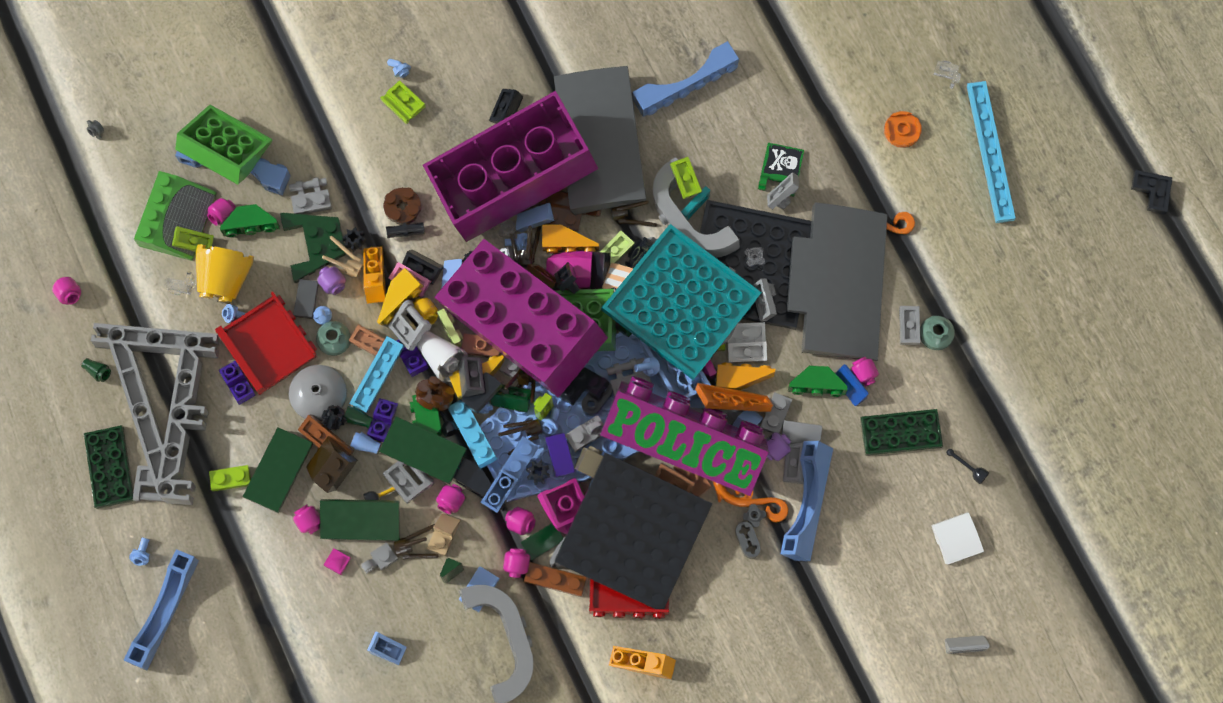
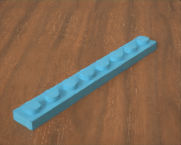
[967,81,1015,223]

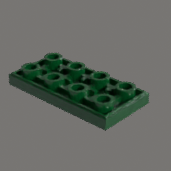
[860,409,943,456]
[379,416,467,484]
[84,425,134,509]
[242,427,313,514]
[320,499,400,541]

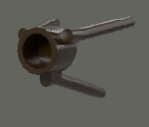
[612,201,657,227]
[510,225,541,267]
[504,368,536,403]
[498,419,543,455]
[394,524,439,560]

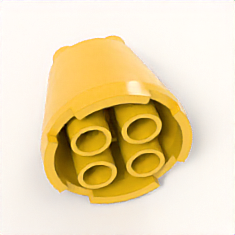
[196,244,254,303]

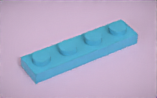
[349,336,405,413]
[448,400,497,469]

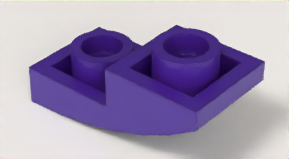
[397,340,429,377]
[219,361,256,405]
[367,398,398,442]
[545,433,575,477]

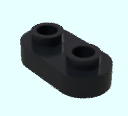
[582,384,612,416]

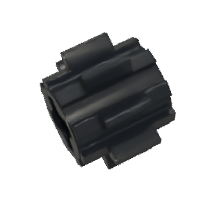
[342,227,367,252]
[321,405,347,431]
[526,460,550,485]

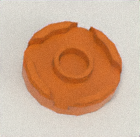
[884,111,922,148]

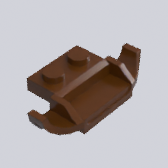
[534,191,601,232]

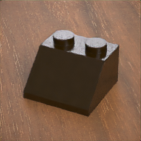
[306,436,358,493]

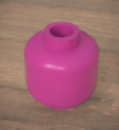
[207,198,236,226]
[52,277,81,305]
[850,357,879,387]
[436,484,465,514]
[293,504,320,535]
[505,507,536,535]
[503,548,530,578]

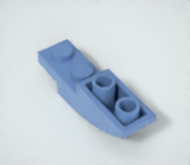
[481,436,539,513]

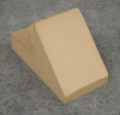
[427,513,461,557]

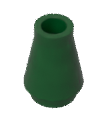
[81,358,111,382]
[344,406,373,428]

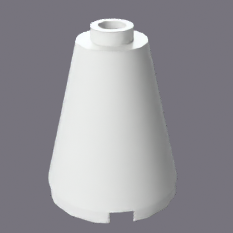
[417,331,468,381]

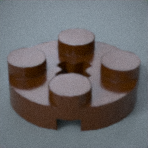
[383,187,421,225]
[415,376,455,411]

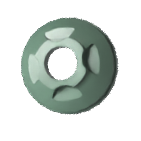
[920,316,954,350]
[316,321,351,356]

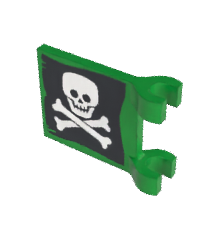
[758,142,804,197]

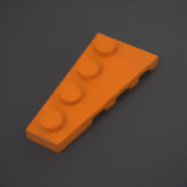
[695,383,773,412]

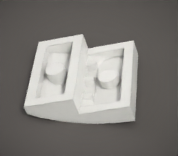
[727,322,767,362]
[931,512,984,565]

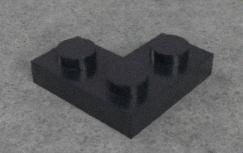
[1131,170,1173,214]
[559,367,610,406]

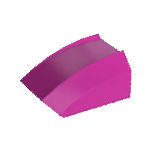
[546,251,592,291]
[537,478,584,534]

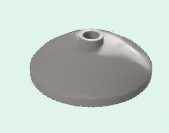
[289,365,347,421]

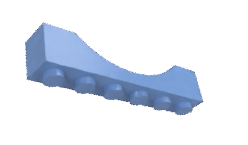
[632,41,739,117]
[175,151,291,196]
[780,441,833,561]
[124,549,199,671]

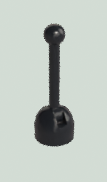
[432,394,459,437]
[946,449,990,485]

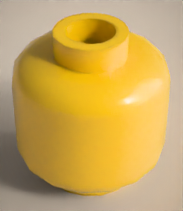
[413,298,438,325]

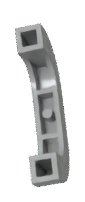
[653,157,740,258]
[459,585,533,703]

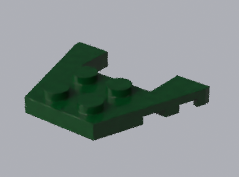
[280,213,346,283]

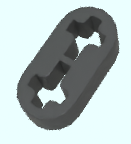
[735,522,761,559]

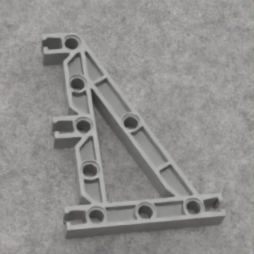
[91,323,221,505]

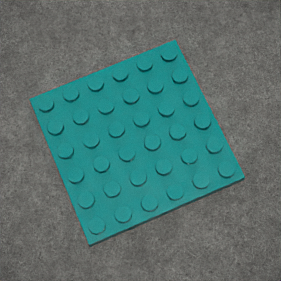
[601,224,762,381]

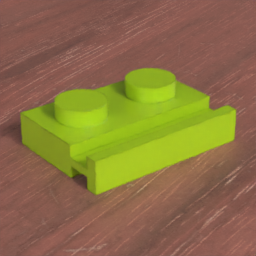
[380,80,426,124]

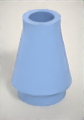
[350,432,381,454]

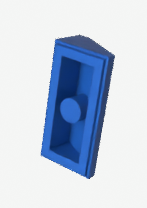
[835,364,869,406]

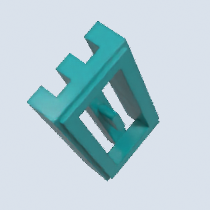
[681,186,710,221]

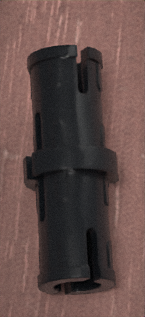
[386,222,425,238]

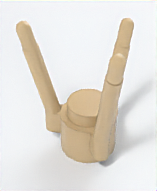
[322,236,363,278]

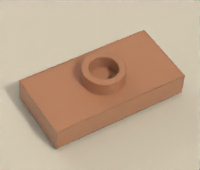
[349,324,385,356]
[461,334,500,357]
[673,466,712,497]

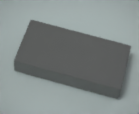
[293,279,319,319]

